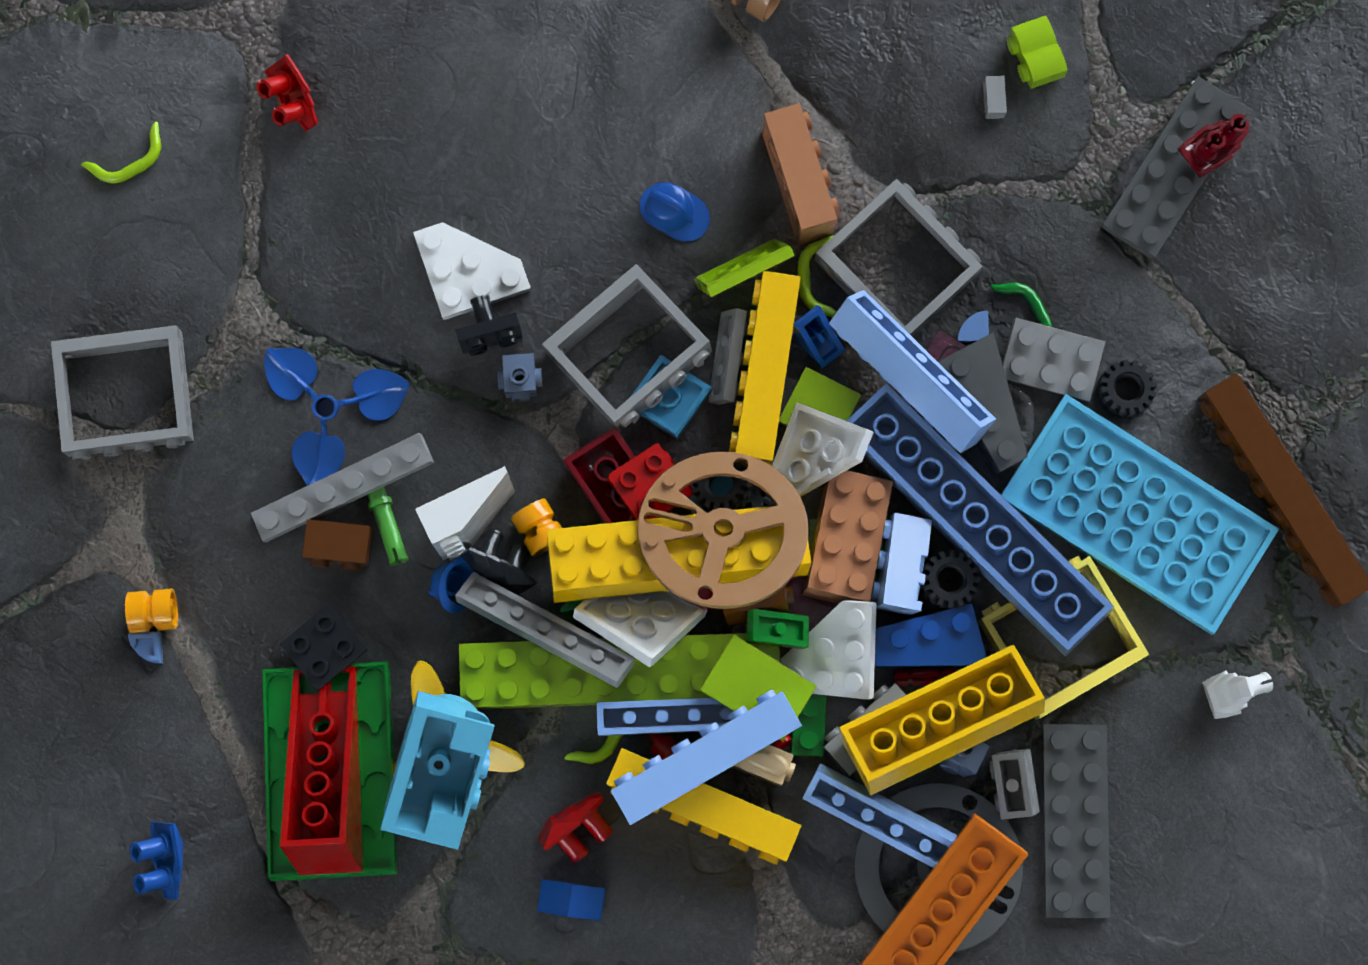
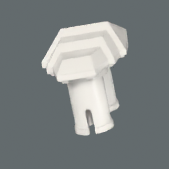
[1202,671,1273,719]

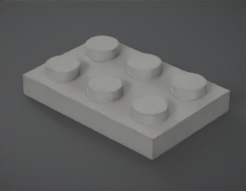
[1002,318,1106,402]

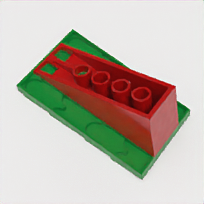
[262,662,397,881]

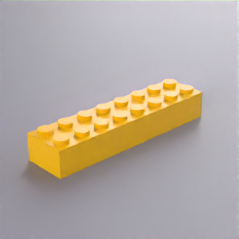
[547,506,811,603]

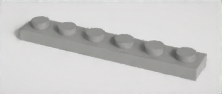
[251,433,434,543]
[455,572,635,688]

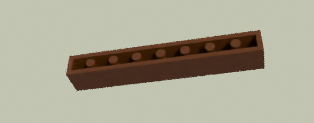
[1198,373,1368,608]

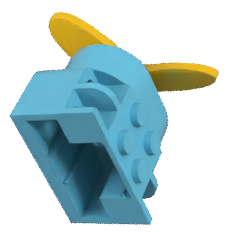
[380,660,525,850]

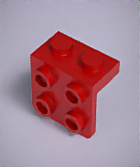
[608,443,694,520]

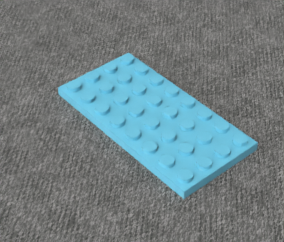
[1001,394,1279,635]

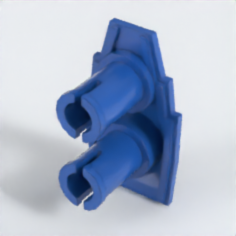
[129,821,184,900]

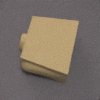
[731,745,796,786]

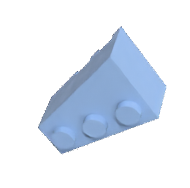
[870,513,932,616]

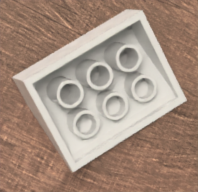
[415,466,515,561]

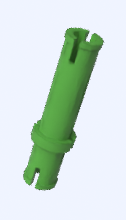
[367,487,409,566]

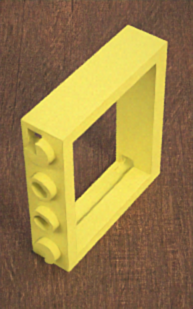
[977,556,1149,720]

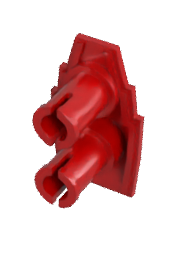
[256,54,318,132]
[537,792,613,863]

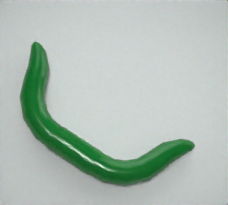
[990,282,1052,327]

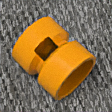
[511,498,562,557]
[125,588,178,633]

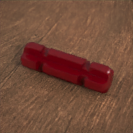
[893,668,955,687]

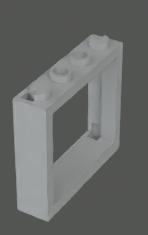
[814,179,983,336]
[542,264,712,431]
[51,325,194,460]

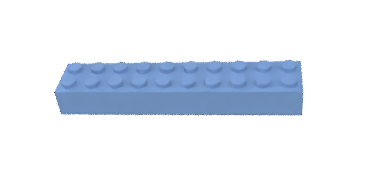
[847,383,1114,656]

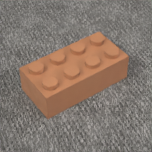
[761,103,840,245]
[802,471,893,604]

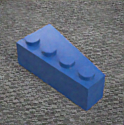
[875,604,987,669]

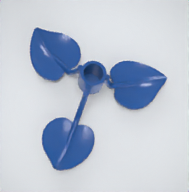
[264,348,410,486]

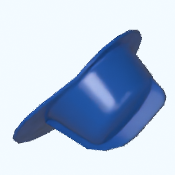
[639,182,710,242]
[427,548,479,613]

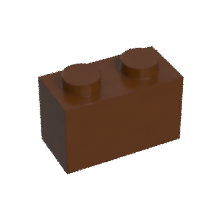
[302,519,374,572]

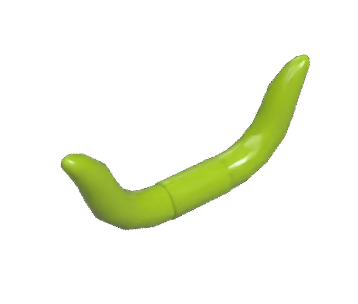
[81,122,162,184]
[797,235,837,318]
[564,735,623,764]

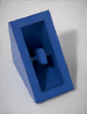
[792,305,845,369]
[537,879,605,921]

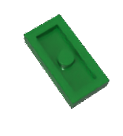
[747,609,809,649]
[791,694,826,757]

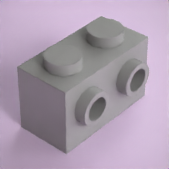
[990,749,1040,820]

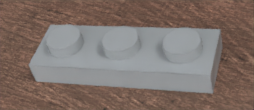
[708,308,747,405]

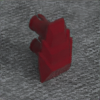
[1177,114,1250,178]

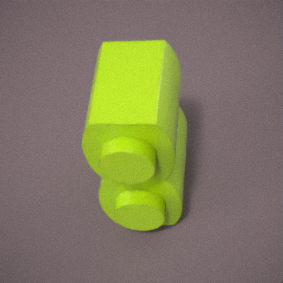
[1007,15,1068,89]

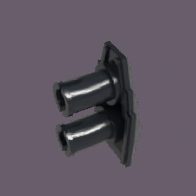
[460,528,537,595]

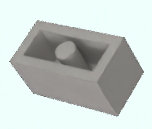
[983,76,1007,119]

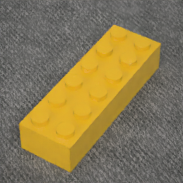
[729,271,801,468]
[839,644,1045,796]
[606,748,802,865]

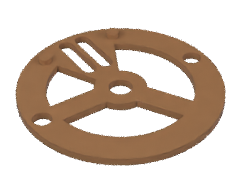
[638,452,808,609]

